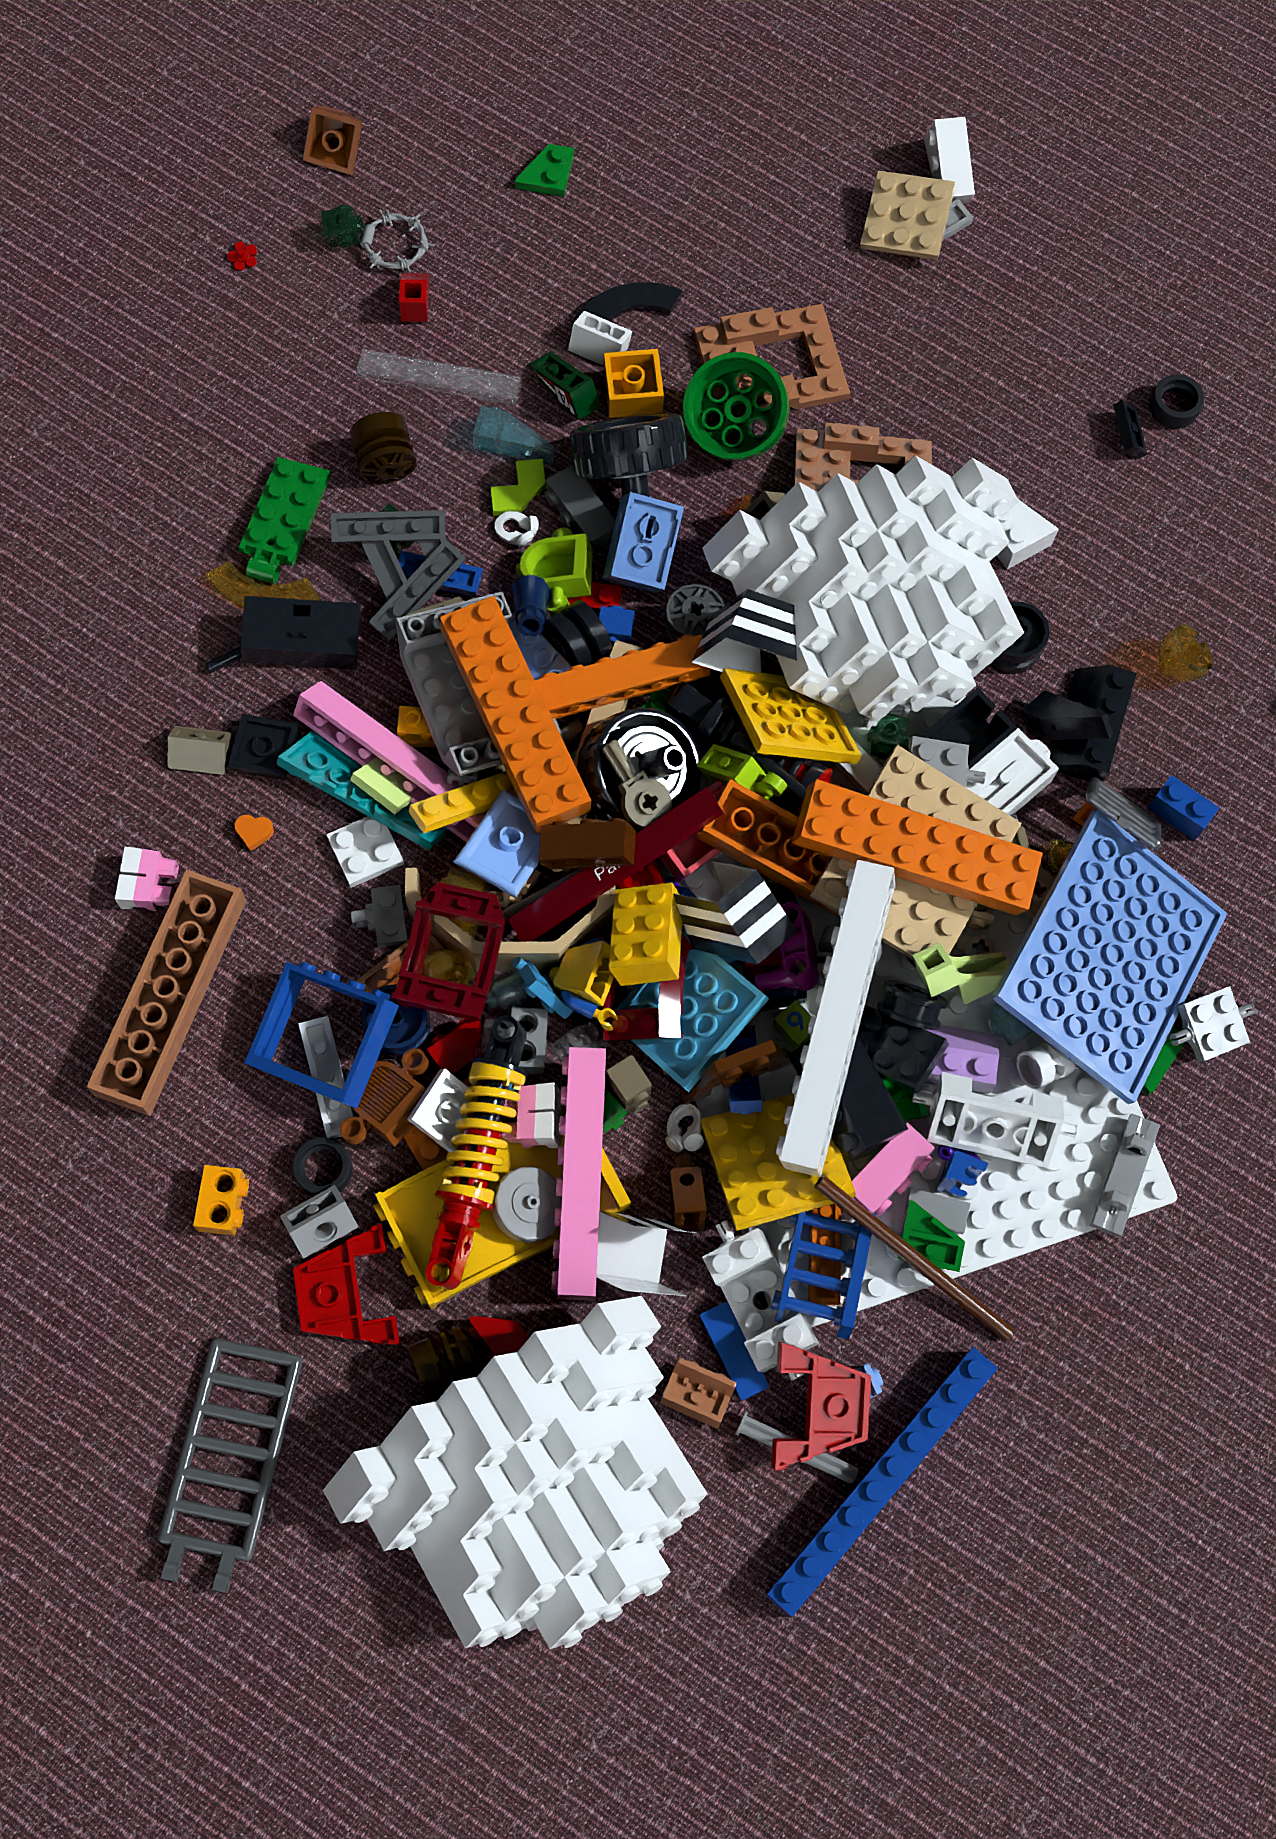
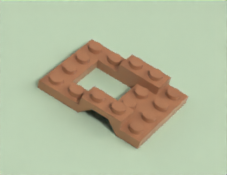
[694,304,850,422]
[794,423,932,492]

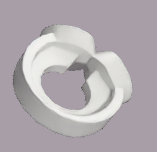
[495,511,538,547]
[665,1104,704,1153]

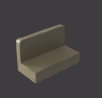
[168,726,232,775]

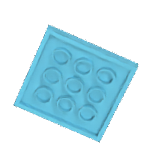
[615,930,769,1092]

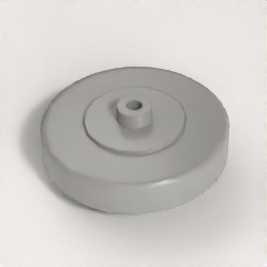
[491,1166,562,1243]

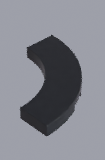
[575,282,682,321]

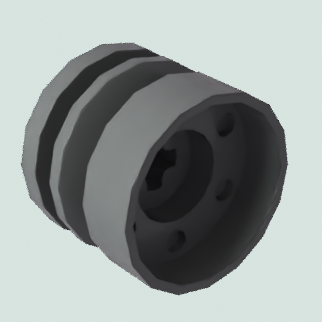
[664,584,724,644]

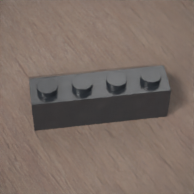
[1049,665,1137,782]
[788,1035,908,1163]

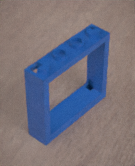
[244,961,399,1108]

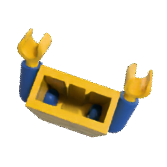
[549,938,618,1031]

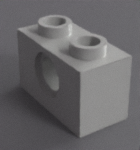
[280,1185,358,1259]

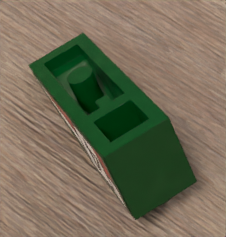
[529,351,601,420]

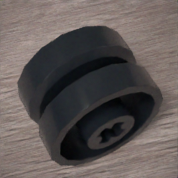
[544,600,613,667]
[989,602,1050,674]

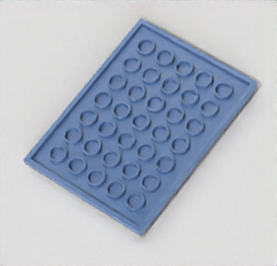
[992,809,1227,1104]

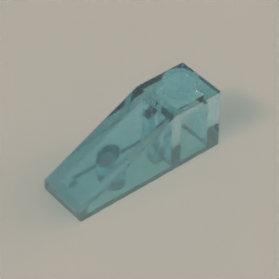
[473,406,554,465]

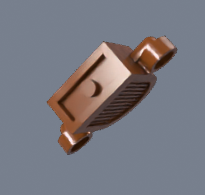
[340,1048,429,1147]

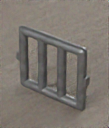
[1086,777,1161,849]

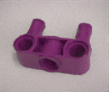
[755,902,819,993]

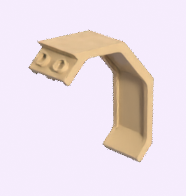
[405,868,615,971]

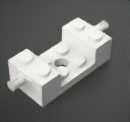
[912,1072,1078,1168]
[702,1220,820,1381]

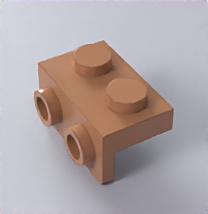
[660,1358,737,1429]

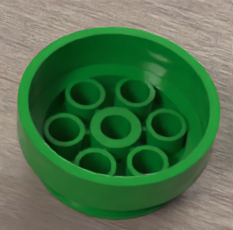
[683,352,790,462]

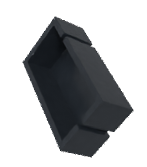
[905,687,1018,770]

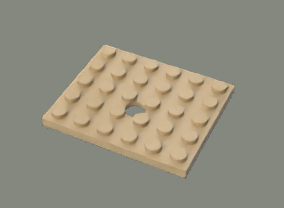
[809,745,1022,961]

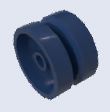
[361,984,431,1058]

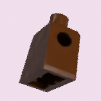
[669,1155,706,1233]

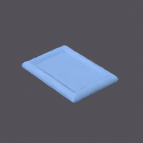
[453,789,540,898]

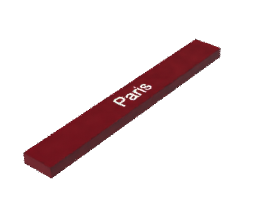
[508,787,724,942]

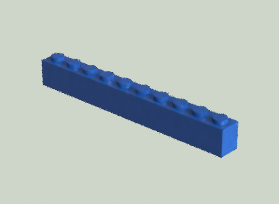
[764,1347,998,1617]

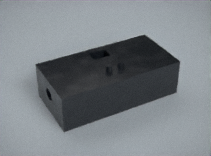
[241,596,360,670]

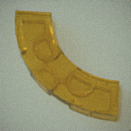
[205,561,321,608]

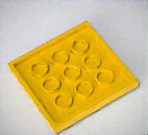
[720,668,862,764]
[700,1094,856,1231]

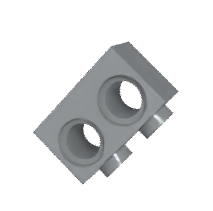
[505,1007,548,1075]

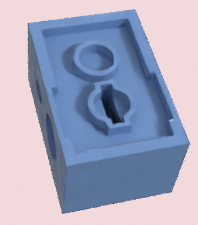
[602,492,684,593]

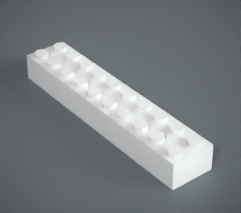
[776,860,895,1177]

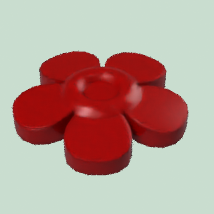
[228,241,257,271]

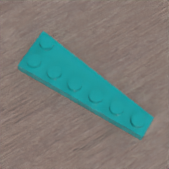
[277,730,448,850]

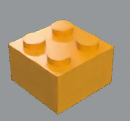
[603,349,664,418]

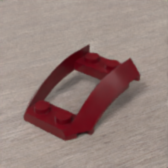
[391,882,505,1023]
[598,928,692,1042]

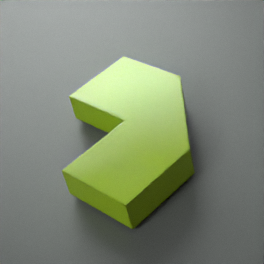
[491,459,546,516]

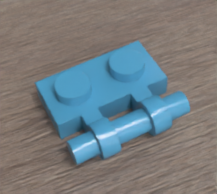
[511,957,573,1019]

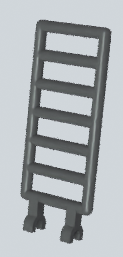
[158,1338,303,1593]

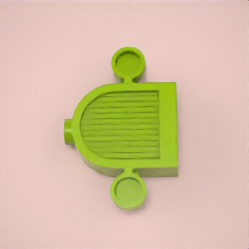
[516,528,593,617]
[697,744,787,801]

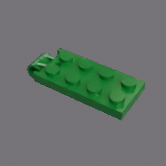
[239,457,331,584]

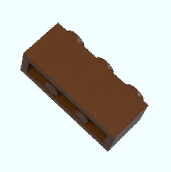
[538,818,636,869]

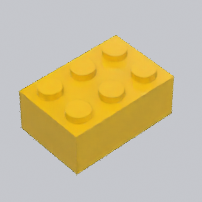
[609,882,682,986]

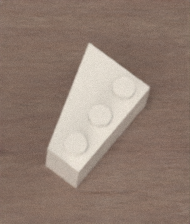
[924,117,975,204]
[996,499,1059,569]

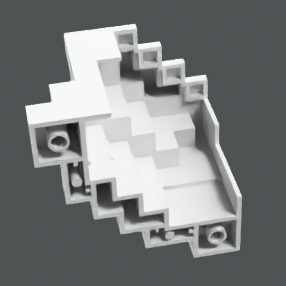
[703,455,1024,722]
[323,1296,707,1649]

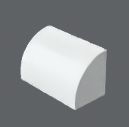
[568,311,632,366]

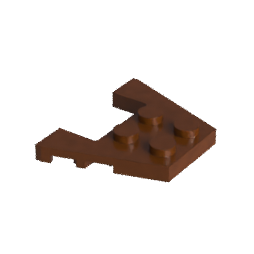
[681,1040,792,1105]

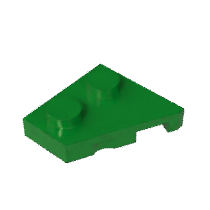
[515,144,574,197]

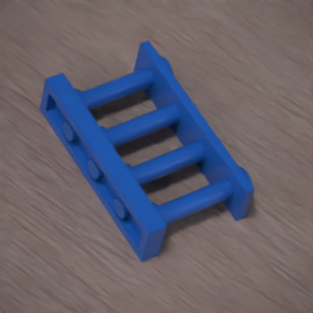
[771,1211,876,1340]

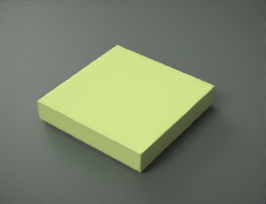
[350,757,412,814]

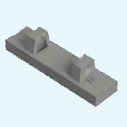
[1090,1113,1160,1238]

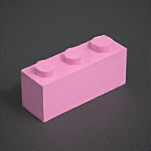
[852,1123,935,1216]

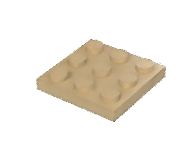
[860,171,955,260]

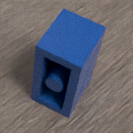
[1147,775,1220,841]

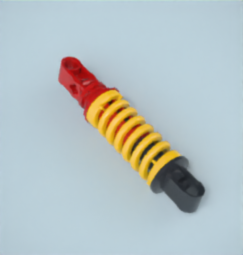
[426,1015,529,1290]

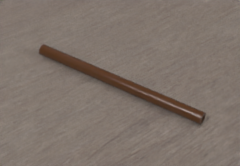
[814,1175,1014,1341]

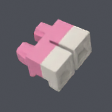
[115,846,179,911]
[502,1082,562,1149]

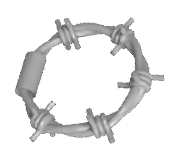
[360,209,435,273]

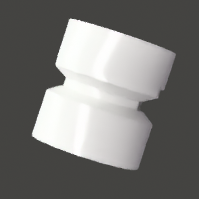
[1017,1042,1075,1089]

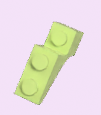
[912,942,1010,1005]

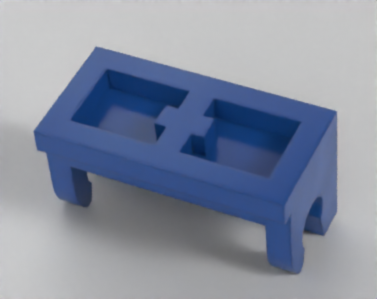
[935,1150,988,1197]

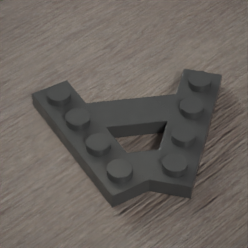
[330,510,467,641]

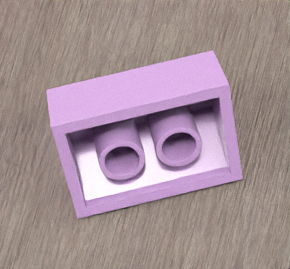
[922,1025,999,1093]

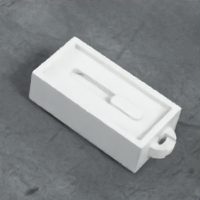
[965,728,1059,816]

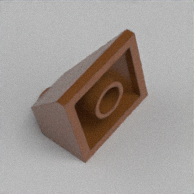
[303,105,363,175]

